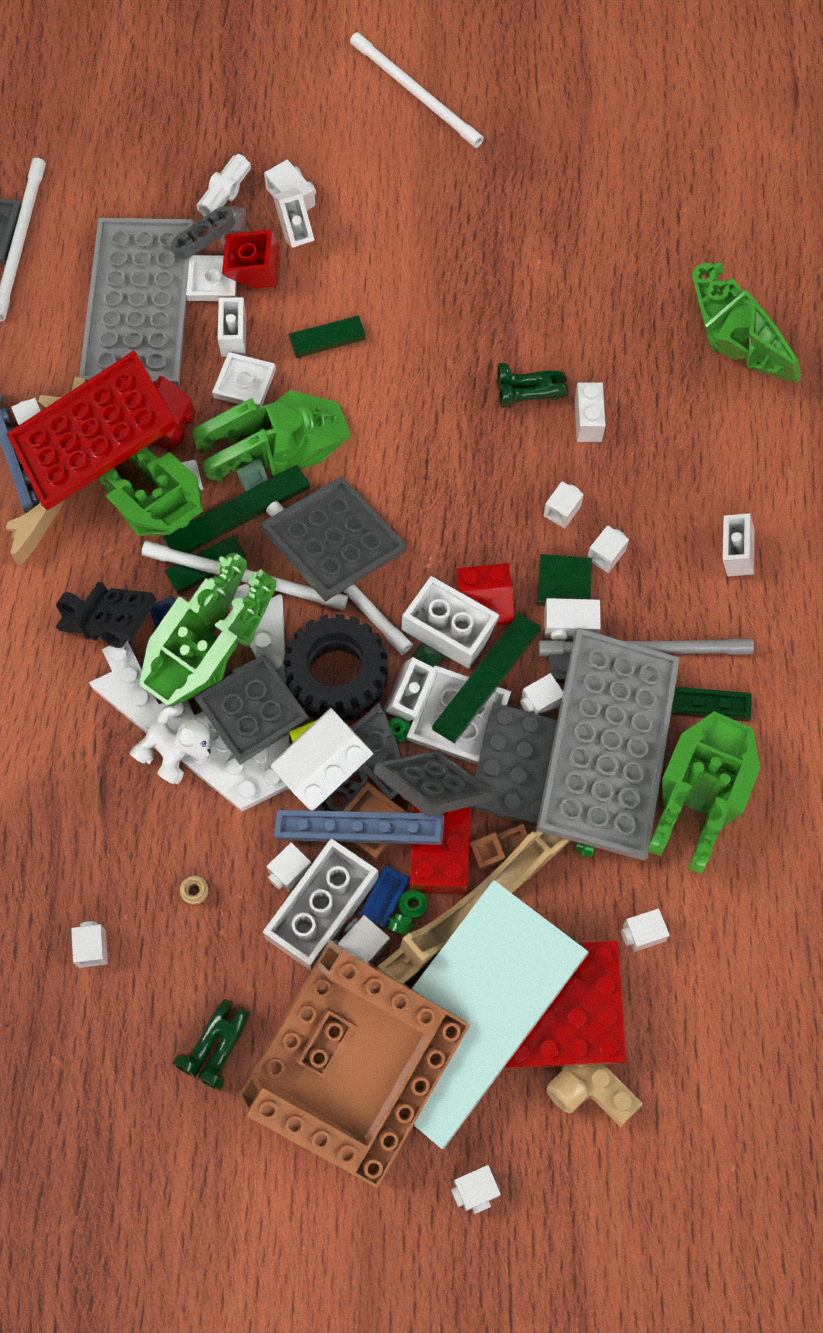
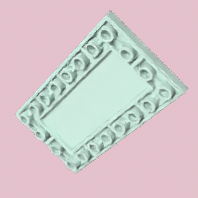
[412,880,589,1149]

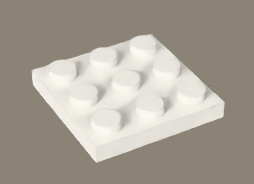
[407,666,511,765]

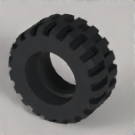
[284,614,388,722]

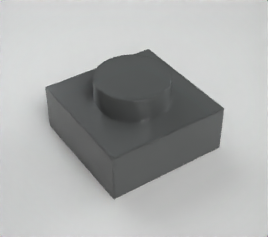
[548,653,571,683]

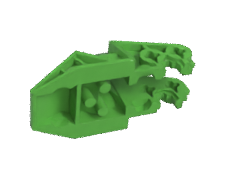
[692,262,801,383]
[192,390,351,483]
[97,447,203,536]
[139,553,276,706]
[647,711,760,875]

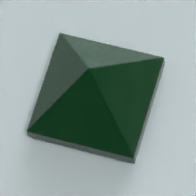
[411,642,444,667]

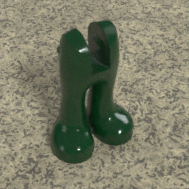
[497,363,568,408]
[172,999,250,1091]

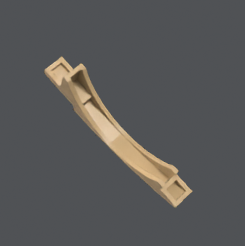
[6,377,86,565]
[377,831,570,984]

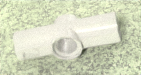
[196,154,251,217]

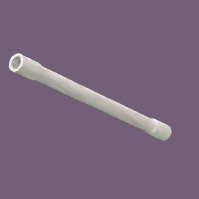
[350,32,484,148]
[0,158,46,321]
[266,501,413,655]
[142,541,348,611]

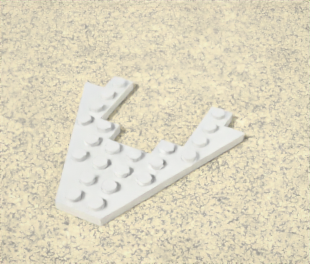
[89,583,290,812]

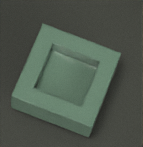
[236,459,268,492]

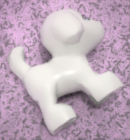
[130,706,211,784]

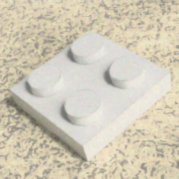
[186,255,237,301]
[212,352,276,408]

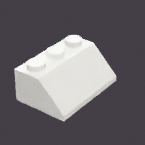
[402,576,499,669]
[270,708,373,811]

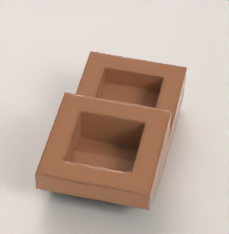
[470,824,529,870]

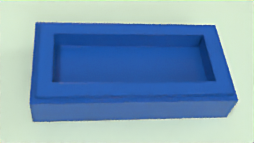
[359,865,410,930]

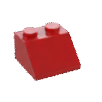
[222,229,280,289]
[151,375,196,452]
[455,563,514,626]

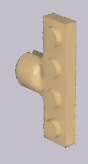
[547,1064,643,1127]

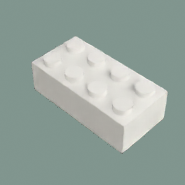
[263,839,379,971]

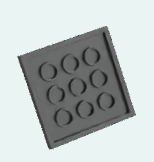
[260,476,407,602]
[470,702,557,827]

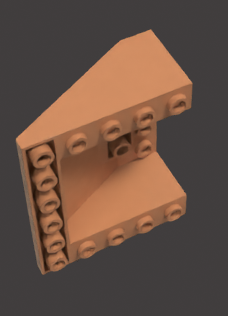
[238,940,470,1188]

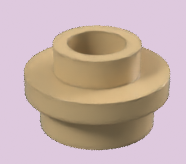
[180,876,209,905]

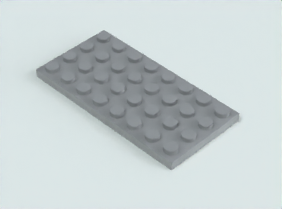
[79,218,194,387]
[536,628,680,861]

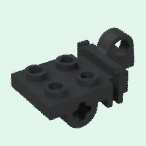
[56,582,157,648]

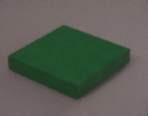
[537,554,592,606]

